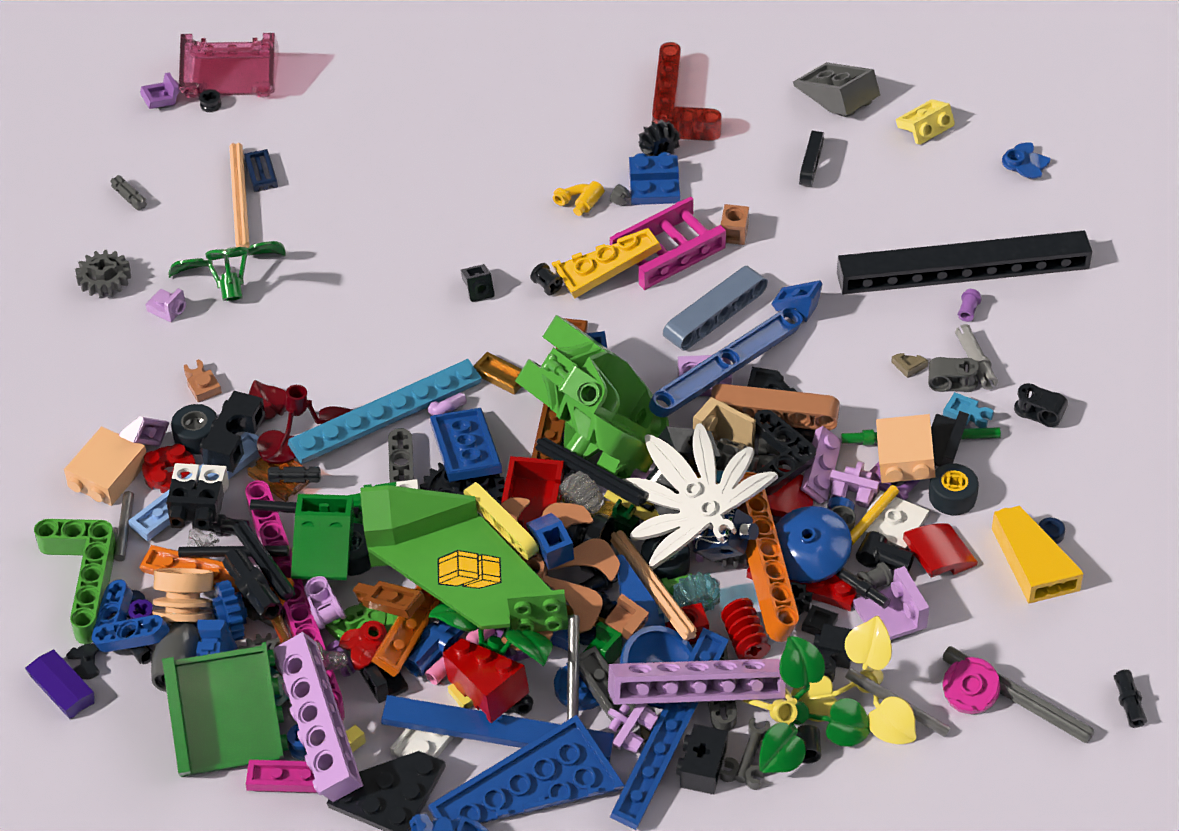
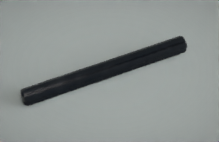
[535,437,647,506]

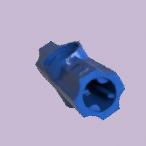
[404,620,465,677]

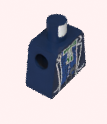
[693,508,759,561]

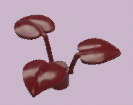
[249,380,352,464]

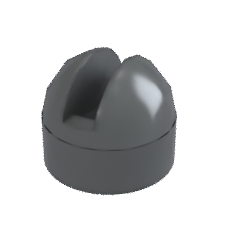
[609,184,630,205]

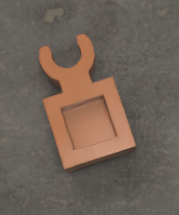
[184,359,222,402]

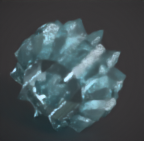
[673,571,720,612]

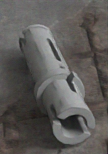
[955,324,998,390]

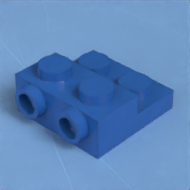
[629,152,680,205]

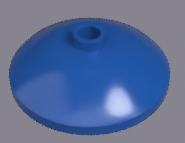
[775,506,852,583]
[620,625,693,709]

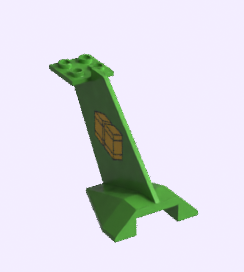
[360,485,568,632]

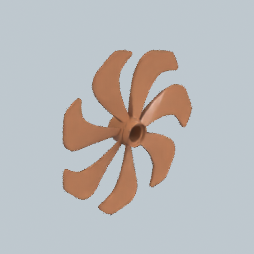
[487,497,620,651]

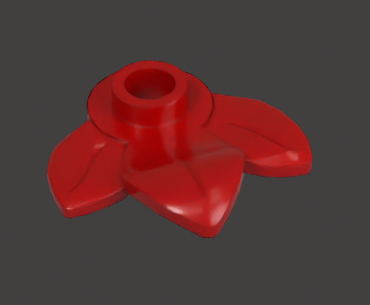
[338,620,387,671]

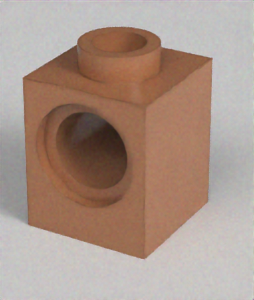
[720,204,749,245]

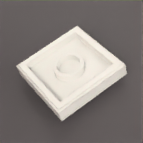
[862,490,929,550]

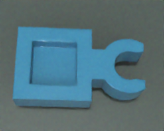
[943,392,994,428]

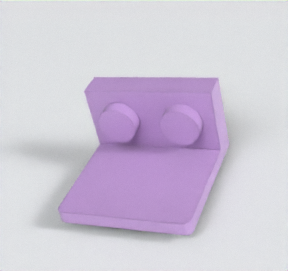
[853,566,929,640]

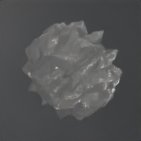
[560,471,604,515]

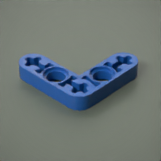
[92,580,169,652]

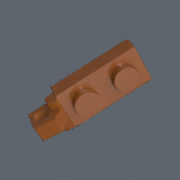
[353,581,426,619]

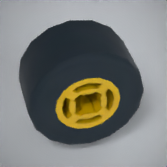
[928,463,979,515]

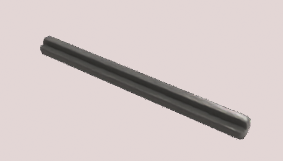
[943,646,1094,743]

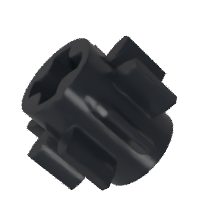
[790,581,812,615]

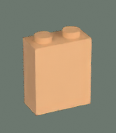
[876,414,936,483]
[64,426,146,506]

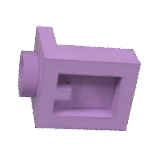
[145,288,186,322]

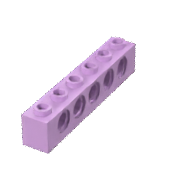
[274,632,363,802]
[608,659,786,704]

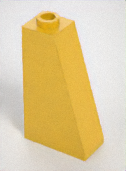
[992,506,1083,604]

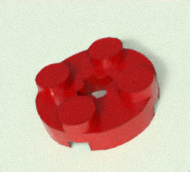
[142,444,196,493]

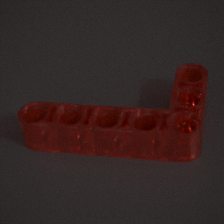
[652,42,722,141]

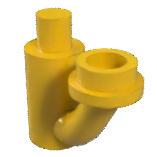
[552,181,605,216]

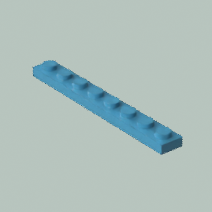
[288,359,482,465]

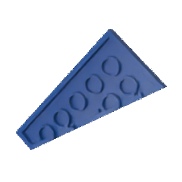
[428,715,625,824]

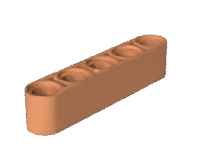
[710,384,840,431]

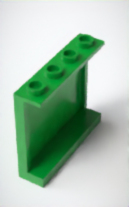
[162,642,289,777]

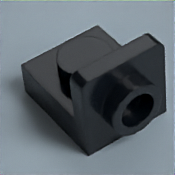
[460,264,495,302]

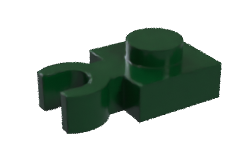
[610,499,640,539]

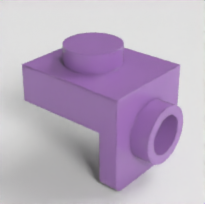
[140,72,180,109]

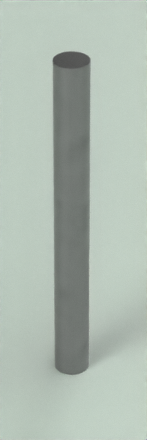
[567,615,580,720]
[845,668,950,737]

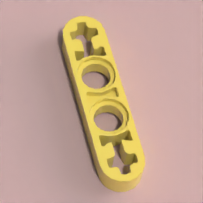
[464,482,539,560]

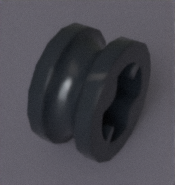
[199,89,221,112]

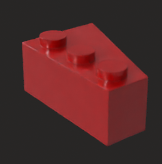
[443,638,529,723]

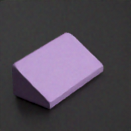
[119,417,169,446]

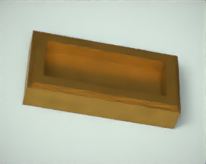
[474,352,522,395]

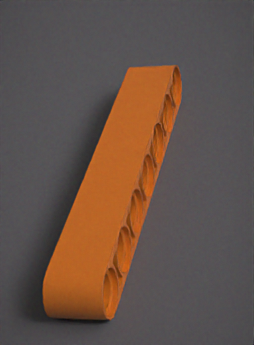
[736,472,799,642]

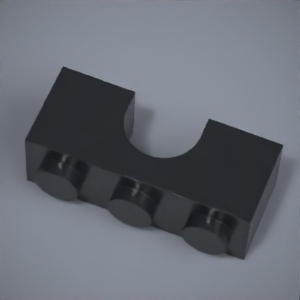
[199,391,266,473]

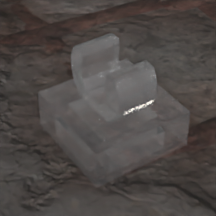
[187,528,220,559]

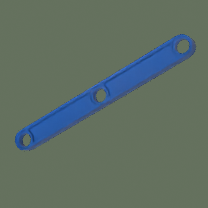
[649,308,803,417]

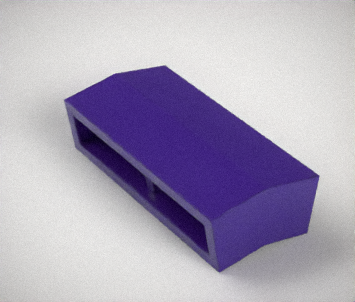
[25,649,94,720]

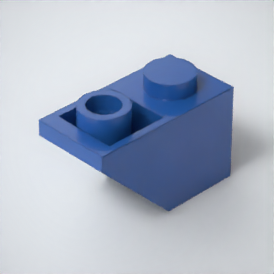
[526,513,574,570]

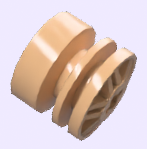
[153,568,213,624]

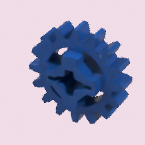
[212,580,248,641]

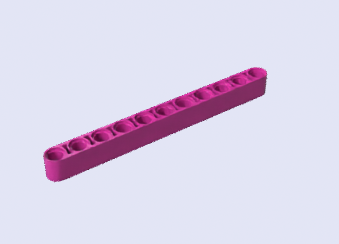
[245,480,345,721]

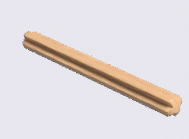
[230,142,250,248]
[611,530,697,641]

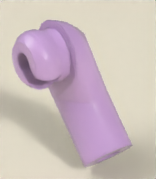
[428,393,467,415]

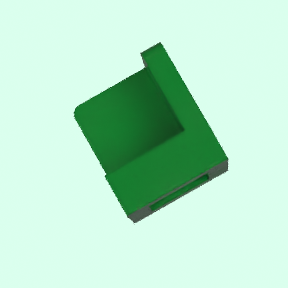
[583,621,622,665]

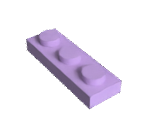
[800,426,842,504]

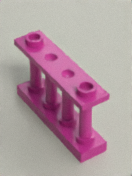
[610,196,726,290]

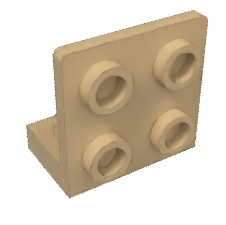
[693,397,756,450]

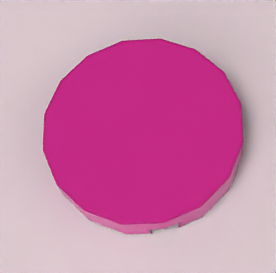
[942,657,1001,714]

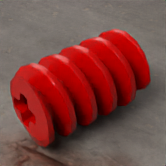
[721,598,771,660]

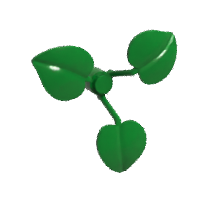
[168,241,286,301]
[429,603,553,667]
[759,636,871,773]

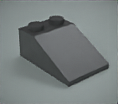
[793,62,880,116]

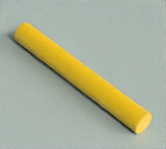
[850,485,899,545]

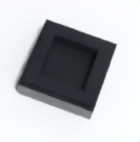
[801,604,838,635]

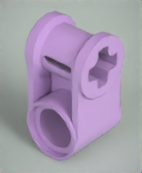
[304,576,346,630]

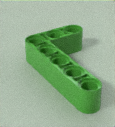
[34,519,116,644]

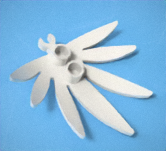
[622,423,778,570]

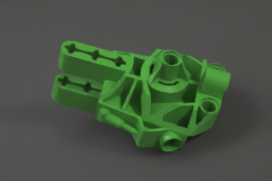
[515,315,669,479]

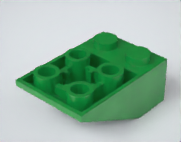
[291,494,355,580]

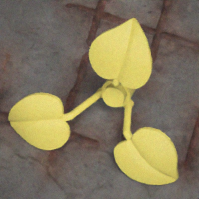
[791,616,917,744]

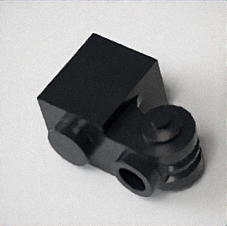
[813,624,852,682]

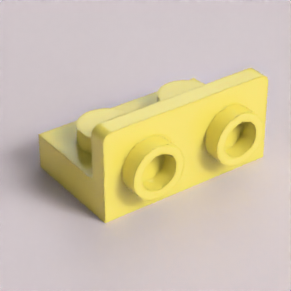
[896,99,955,145]

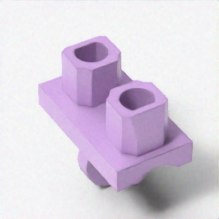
[830,461,880,508]
[607,703,659,754]

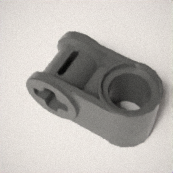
[928,357,979,392]

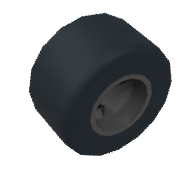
[171,404,218,455]

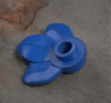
[1002,142,1050,178]

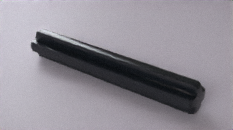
[233,520,295,601]

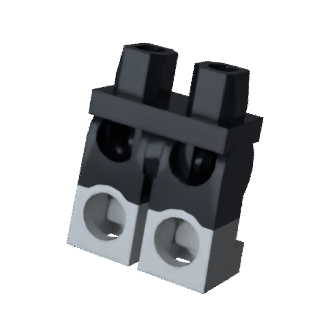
[166,463,229,530]

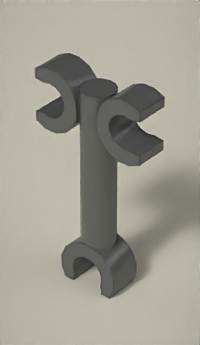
[720,717,770,790]

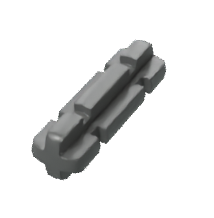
[110,175,147,210]

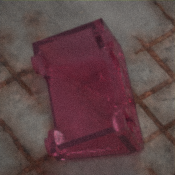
[179,33,279,98]

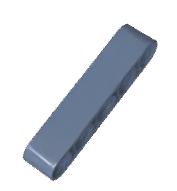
[662,266,768,351]

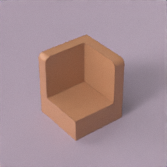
[605,594,649,640]

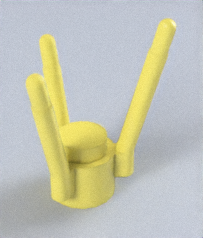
[742,688,797,725]

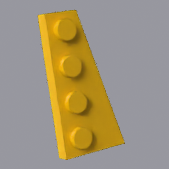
[551,228,662,299]

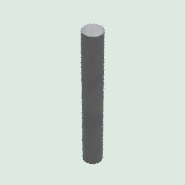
[114,491,134,561]

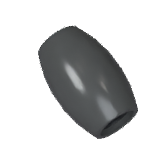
[151,622,201,692]

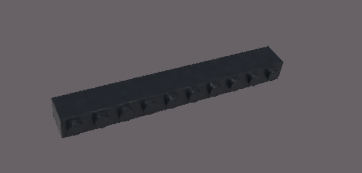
[837,230,1092,295]

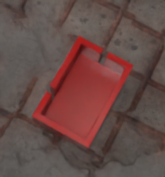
[501,456,565,535]

